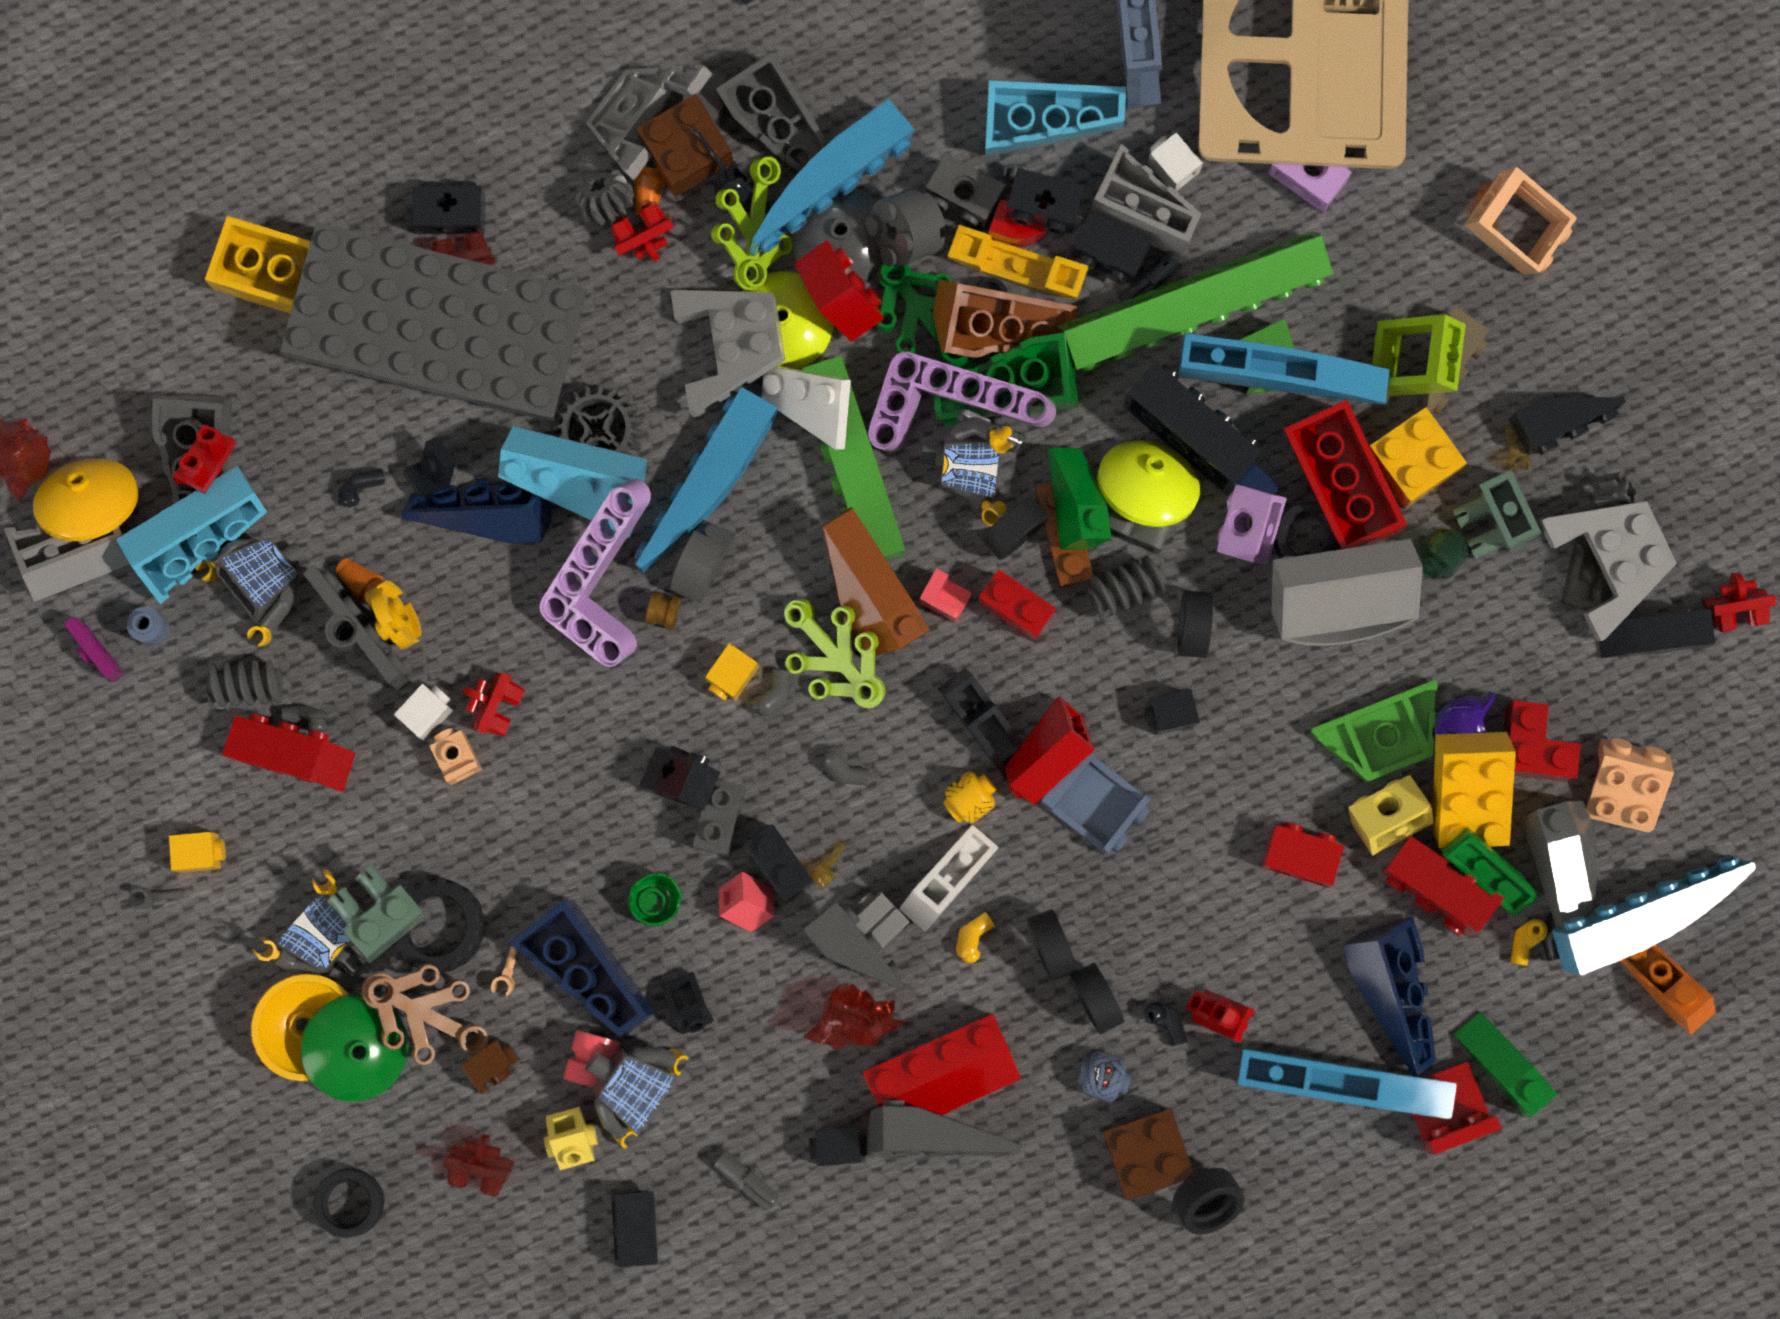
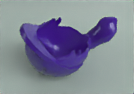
[1435,692,1495,735]

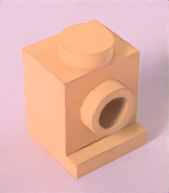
[429,728,483,786]

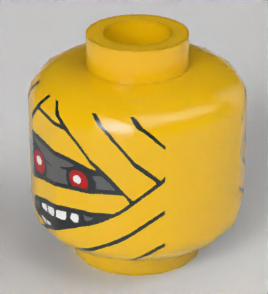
[943,772,996,824]

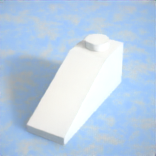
[899,825,999,932]

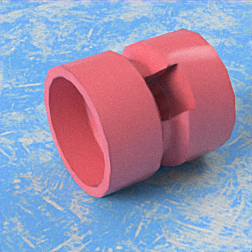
[563,1030,621,1087]

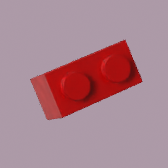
[978,569,1056,642]
[1261,821,1344,888]

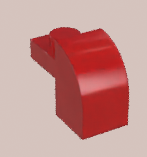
[989,199,1049,248]

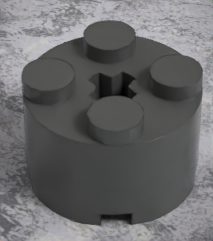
[865,187,945,266]

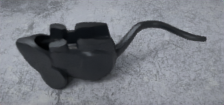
[691,126,772,218]

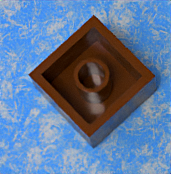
[637,94,734,197]
[1101,1108,1194,1201]

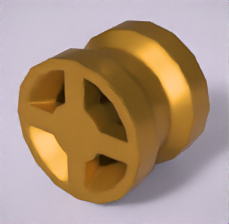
[645,590,682,631]

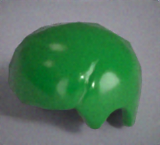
[627,873,683,926]

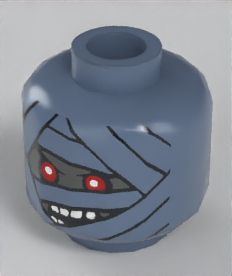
[1077,1051,1132,1102]

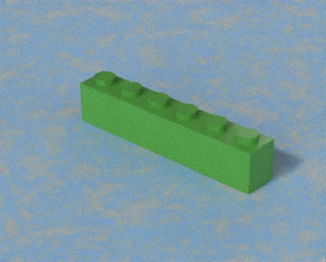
[802,356,906,561]

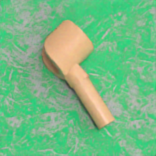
[491,946,518,996]

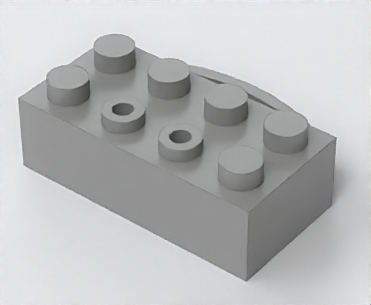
[1271,539,1423,646]

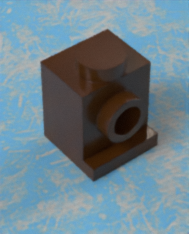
[460,1040,520,1095]

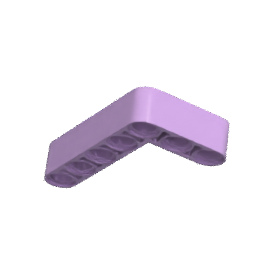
[868,352,1056,453]
[540,479,651,667]

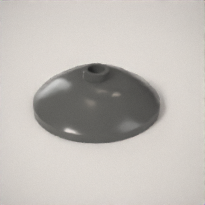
[790,189,884,281]

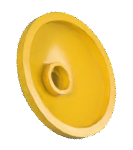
[33,458,138,541]
[251,974,355,1081]

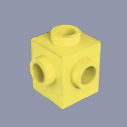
[544,1106,598,1170]

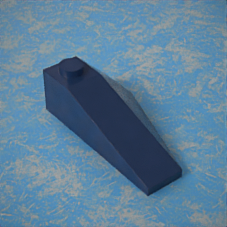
[401,477,551,544]

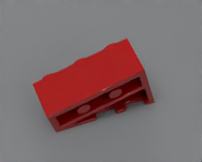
[222,713,356,792]
[1381,836,1504,937]

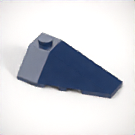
[1342,917,1436,1076]

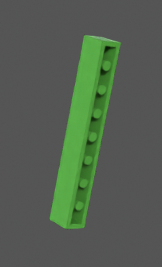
[1057,231,1333,371]

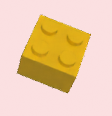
[1370,407,1467,509]

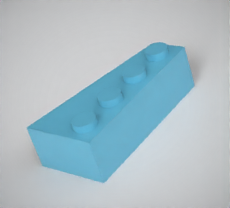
[985,81,1126,156]
[498,426,648,538]
[116,466,267,605]

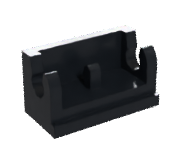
[611,1191,658,1268]

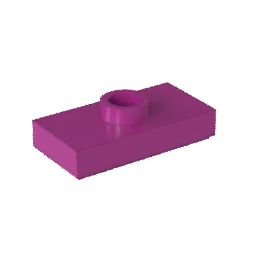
[64,617,124,682]

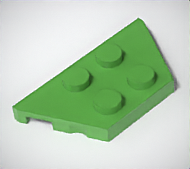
[1310,679,1438,783]

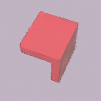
[919,568,971,623]
[719,872,775,932]

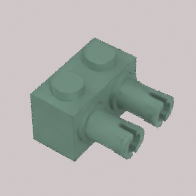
[1452,470,1544,560]
[327,865,425,963]

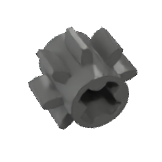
[1594,472,1638,508]

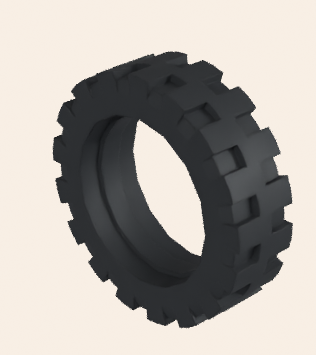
[393,878,485,973]

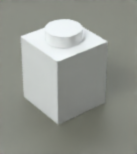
[1148,133,1203,191]
[394,684,453,742]

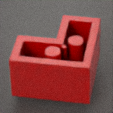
[794,240,885,342]
[1503,700,1581,782]

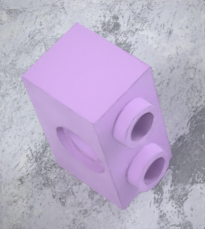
[1269,164,1352,213]
[1217,484,1287,565]

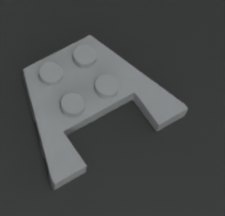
[586,64,712,180]
[670,290,786,417]
[1537,501,1677,641]

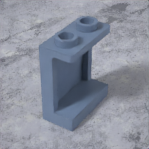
[1040,752,1151,855]

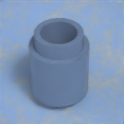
[127,607,170,646]

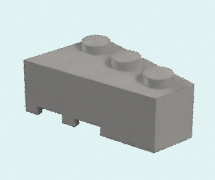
[1090,143,1202,259]
[4,523,130,602]

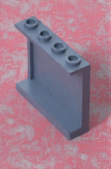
[1116,0,1162,109]

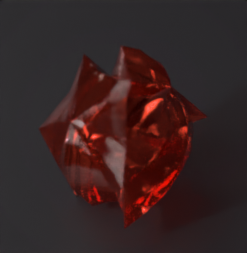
[0,417,51,502]
[802,984,908,1050]

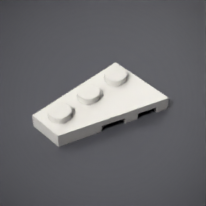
[761,365,851,450]

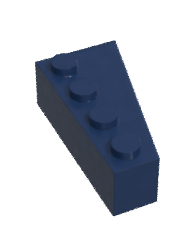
[508,900,656,1037]

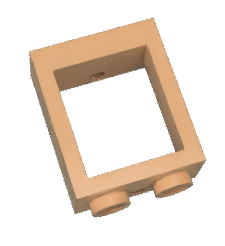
[1464,167,1577,275]

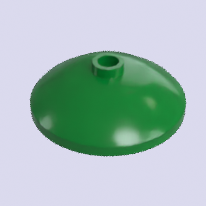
[300,994,408,1102]

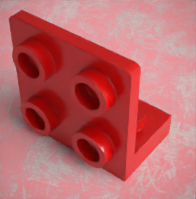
[1412,1062,1502,1155]

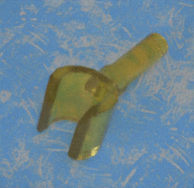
[1503,426,1531,473]
[812,840,847,889]

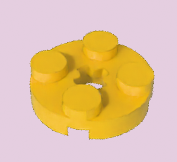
[365,580,422,650]

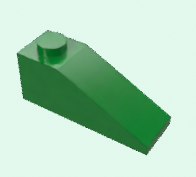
[1048,448,1112,550]
[1453,1012,1558,1118]

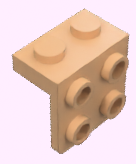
[1586,738,1674,832]

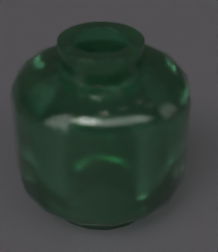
[1416,528,1468,579]

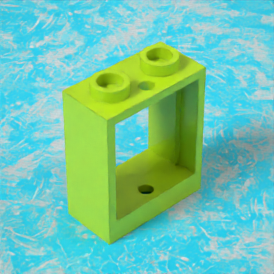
[1372,314,1466,396]

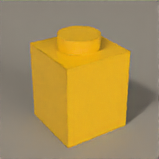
[705,643,759,701]
[169,832,226,873]

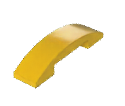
[948,225,1089,299]

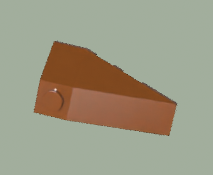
[932,279,1077,358]
[822,507,930,656]

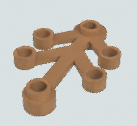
[362,963,488,1065]

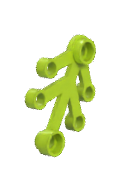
[711,157,793,291]
[784,598,885,708]

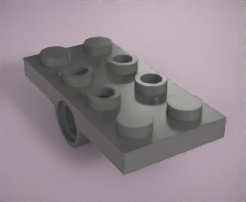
[303,565,410,691]

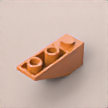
[1620,944,1716,1035]

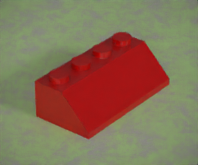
[1283,400,1407,550]
[863,1014,1021,1116]

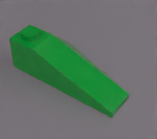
[934,333,1079,421]

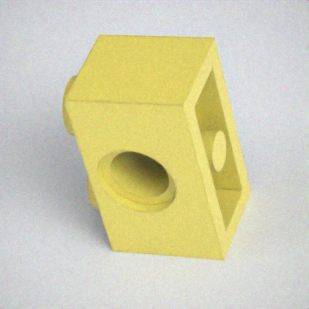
[1348,775,1434,856]

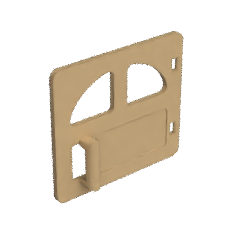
[1198,0,1408,169]

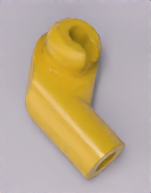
[956,912,995,964]
[1510,919,1548,966]

